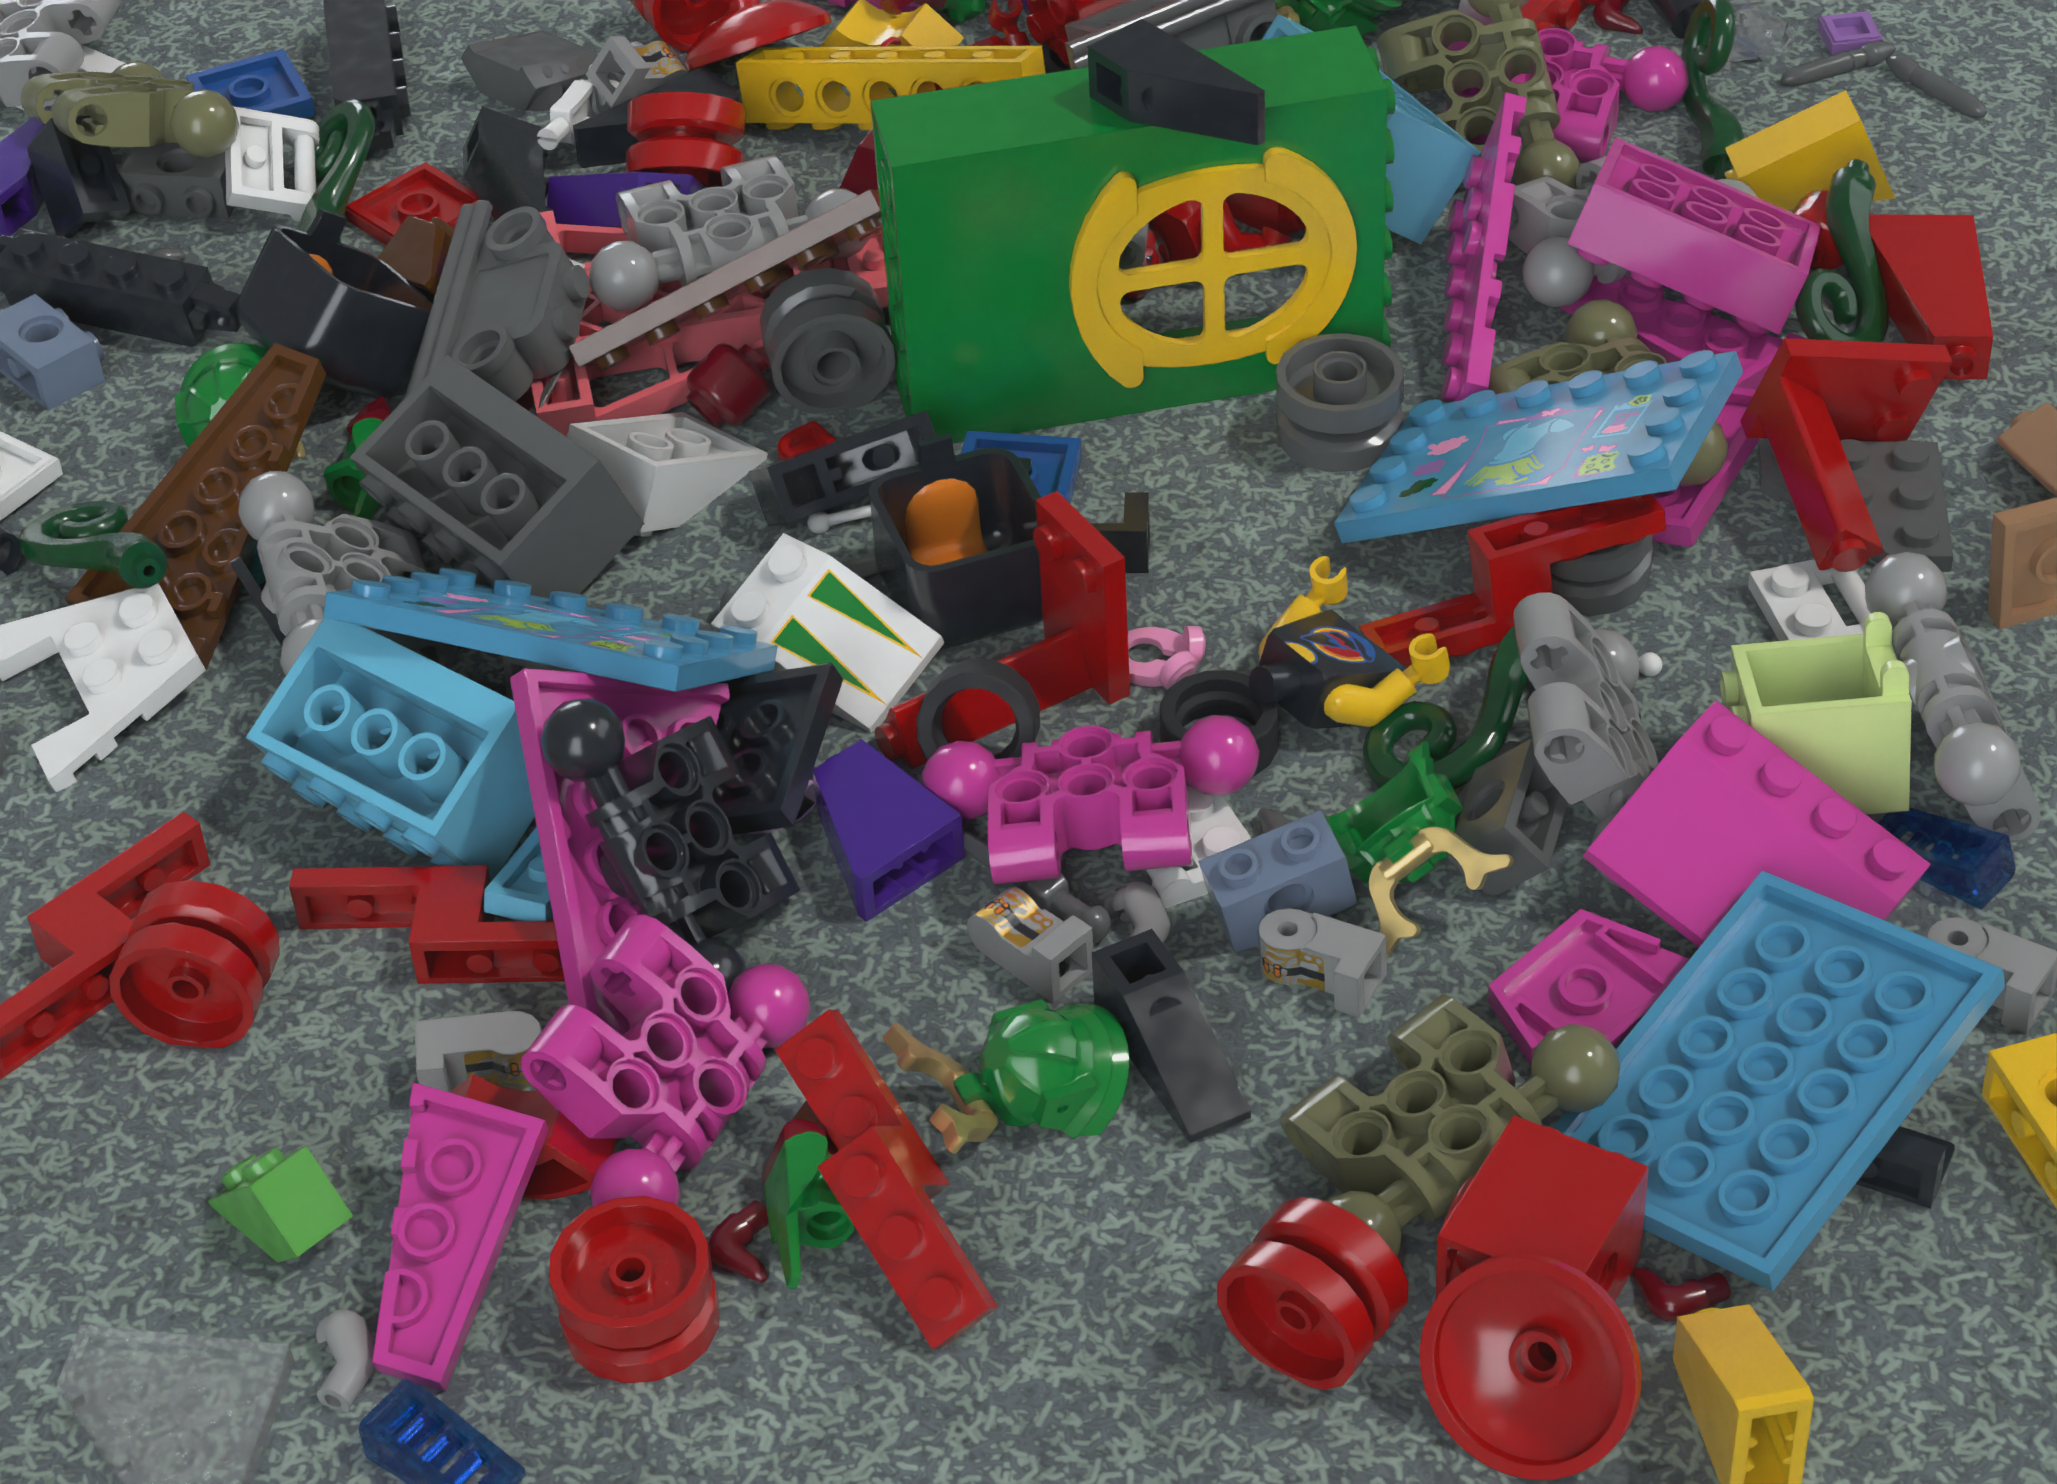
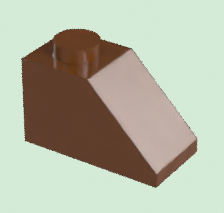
[378,215,454,302]

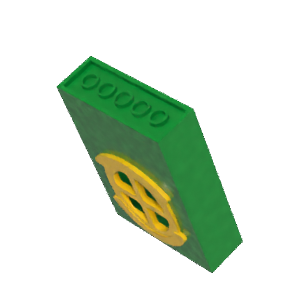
[870,25,1396,444]

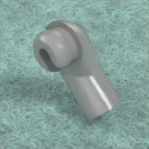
[1113,881,1172,943]
[316,1309,376,1412]

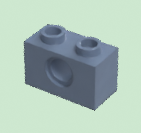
[0,294,105,411]
[1198,810,1358,952]

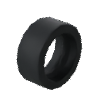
[916,659,1040,761]
[1160,670,1278,777]

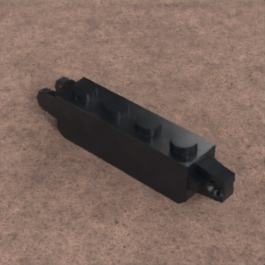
[323,0,411,152]
[0,228,242,347]

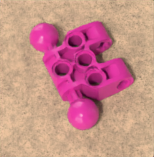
[1446,28,1689,162]
[921,715,1260,884]
[520,914,811,1207]

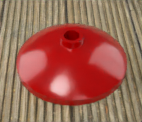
[683,0,832,71]
[1420,1253,1642,1480]

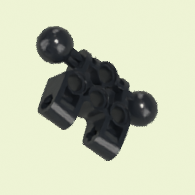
[541,698,801,994]

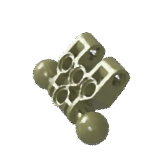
[1377,0,1581,189]
[20,61,239,158]
[1487,299,1728,487]
[1279,994,1620,1257]

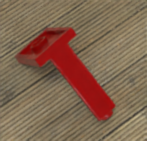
[1740,338,1953,572]
[875,491,1130,769]

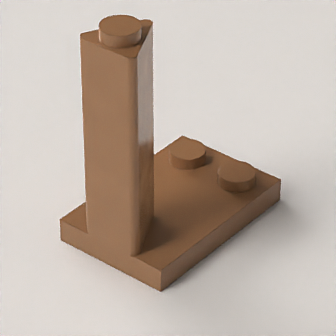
[1987,403,2057,629]

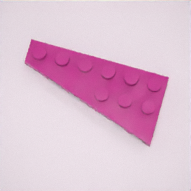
[1441,92,1527,403]

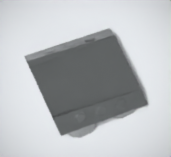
[461,30,598,111]

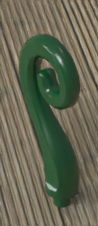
[1681,0,1744,180]
[298,99,375,243]
[1795,159,1889,342]
[19,501,167,589]
[1363,626,1529,789]

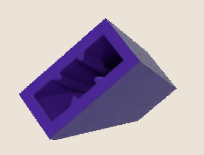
[812,739,965,922]

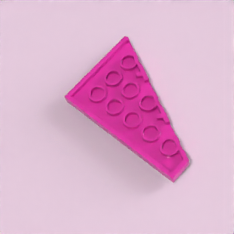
[510,668,730,1035]

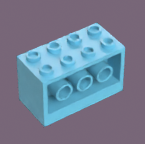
[1262,14,1481,245]
[245,618,535,881]

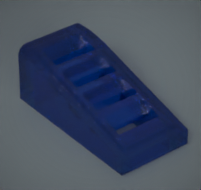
[1878,807,2016,910]
[358,1378,526,1484]

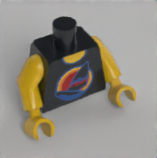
[1249,556,1450,729]

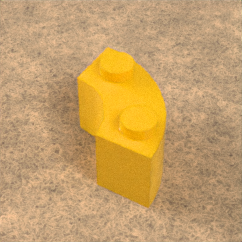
[819,0,964,89]

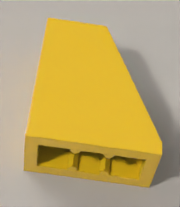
[1724,90,1895,211]
[1673,1304,1814,1484]

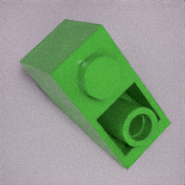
[207,1146,353,1263]

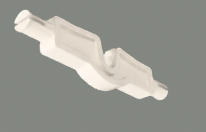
[537,41,644,150]

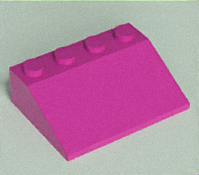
[1567,137,1821,335]
[1583,700,1931,947]

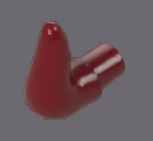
[1593,0,1643,34]
[708,1200,769,1283]
[1632,1268,1731,1322]

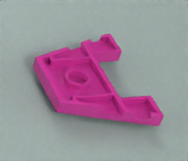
[1487,909,1689,1114]

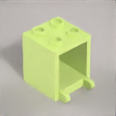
[1720,612,1912,814]

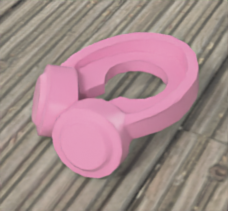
[1128,626,1206,690]

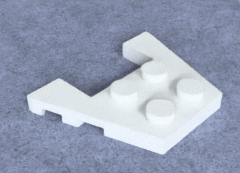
[0,583,206,792]

